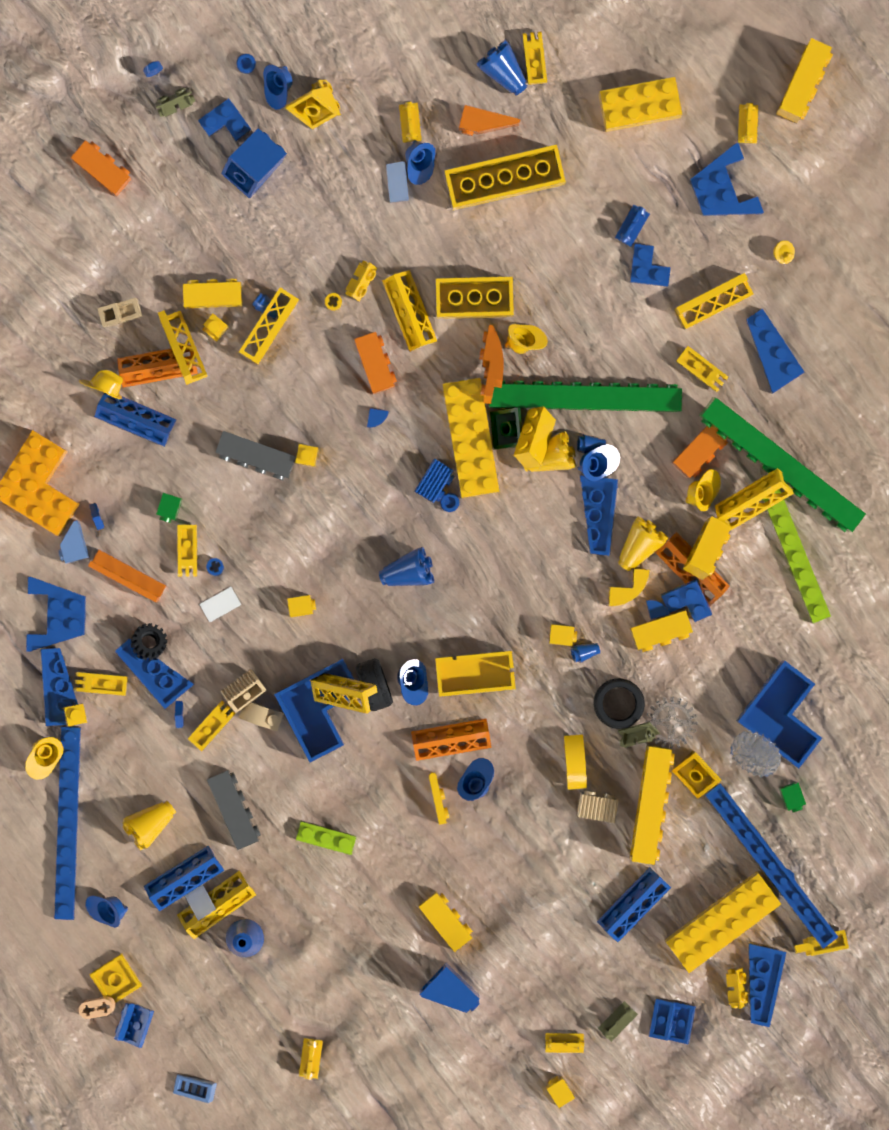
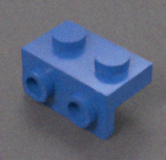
[114,1003,154,1048]

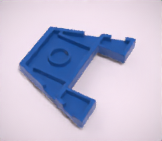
[690,143,764,216]
[26,577,86,652]

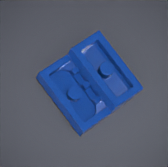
[649,999,696,1044]

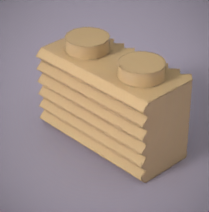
[221,669,267,713]
[576,790,619,823]

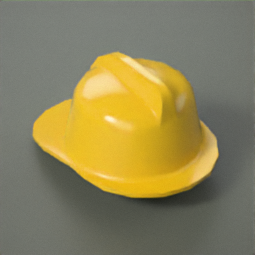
[505,324,548,354]
[79,370,123,399]
[685,469,721,512]
[25,737,63,780]

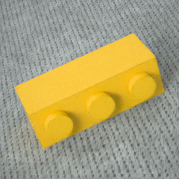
[183,279,242,309]
[514,406,556,469]
[683,516,731,580]
[630,610,693,653]
[419,891,473,952]

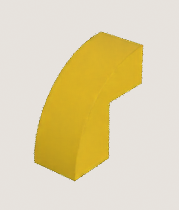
[608,569,650,606]
[564,734,587,790]

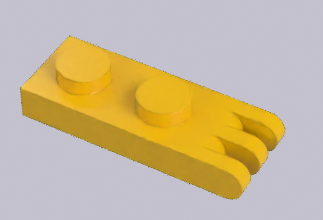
[522,31,547,85]
[676,346,729,392]
[177,525,197,577]
[74,672,128,696]
[188,700,236,751]
[429,772,449,825]

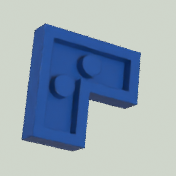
[198,98,251,141]
[630,244,671,287]
[661,579,712,622]

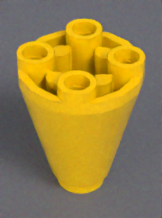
[523,431,576,472]
[618,516,669,571]
[122,801,176,851]

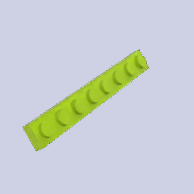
[763,489,831,624]

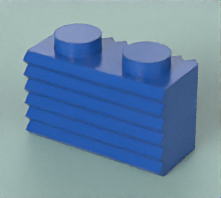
[414,458,455,504]

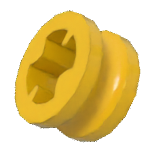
[325,293,342,311]

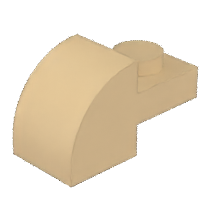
[97,298,143,327]
[238,702,284,731]

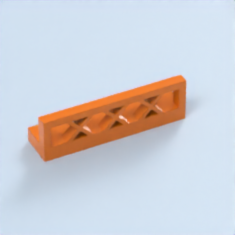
[117,345,198,388]
[655,532,730,606]
[88,549,166,603]
[411,718,492,761]

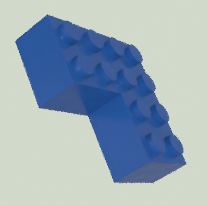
[274,659,354,763]
[736,660,822,768]

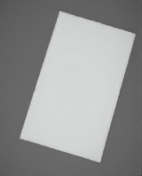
[200,587,241,622]
[185,884,216,921]

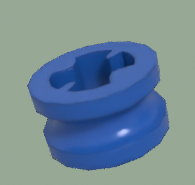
[206,558,224,576]

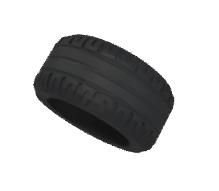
[356,658,393,711]
[593,678,645,729]

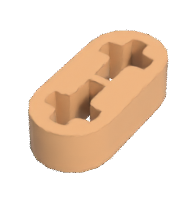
[79,996,116,1019]

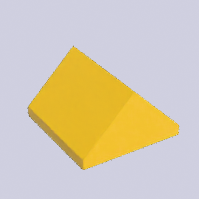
[285,87,339,130]
[672,751,721,799]

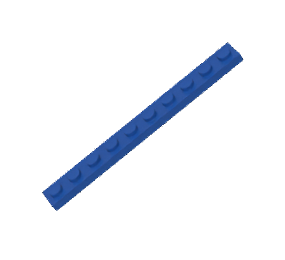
[54,727,81,920]
[705,783,838,949]

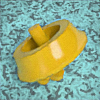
[773,240,795,264]

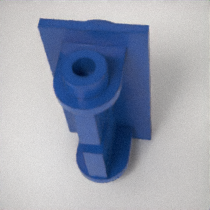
[615,204,650,247]

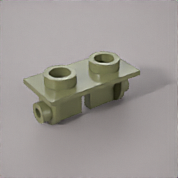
[155,87,196,117]
[618,722,660,748]
[598,1001,638,1042]

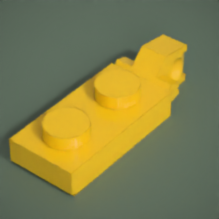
[794,930,849,956]

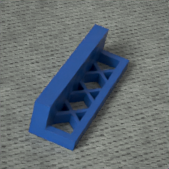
[94,393,176,447]
[144,845,224,911]
[597,867,671,942]

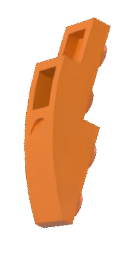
[479,325,504,404]

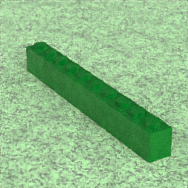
[489,381,682,412]
[699,397,866,533]

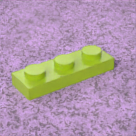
[296,821,357,855]

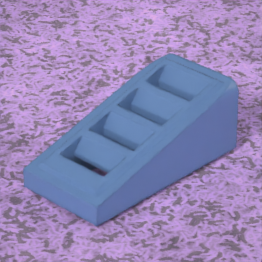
[173,1074,217,1103]

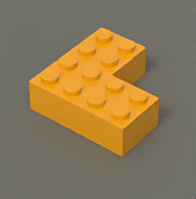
[0,430,80,536]

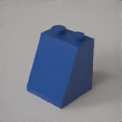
[221,128,287,199]
[420,963,480,1013]

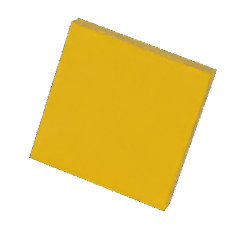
[89,953,142,1003]

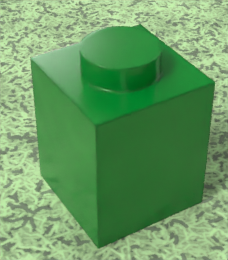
[156,493,183,523]
[779,782,806,813]

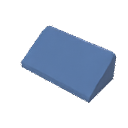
[386,161,409,203]

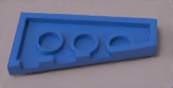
[746,308,805,394]
[580,476,618,556]
[115,638,194,709]
[41,648,84,726]
[748,943,787,1027]

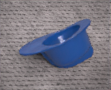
[263,65,293,110]
[405,140,435,185]
[577,444,620,482]
[397,659,428,706]
[457,758,494,801]
[86,895,128,928]

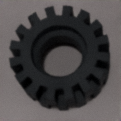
[130,623,167,661]

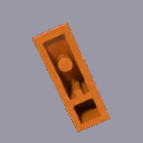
[459,105,520,136]

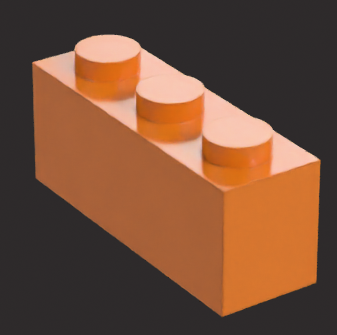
[71,140,131,197]
[354,332,397,395]
[672,426,728,479]

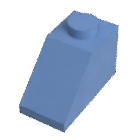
[58,520,89,564]

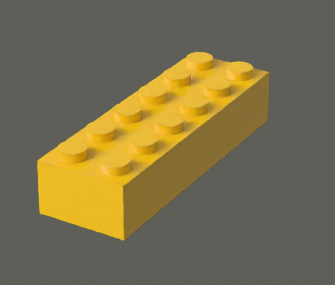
[444,145,566,211]
[442,378,500,499]
[629,745,675,865]
[665,872,781,973]

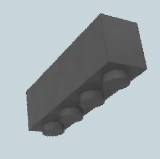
[215,431,296,481]
[207,770,261,850]

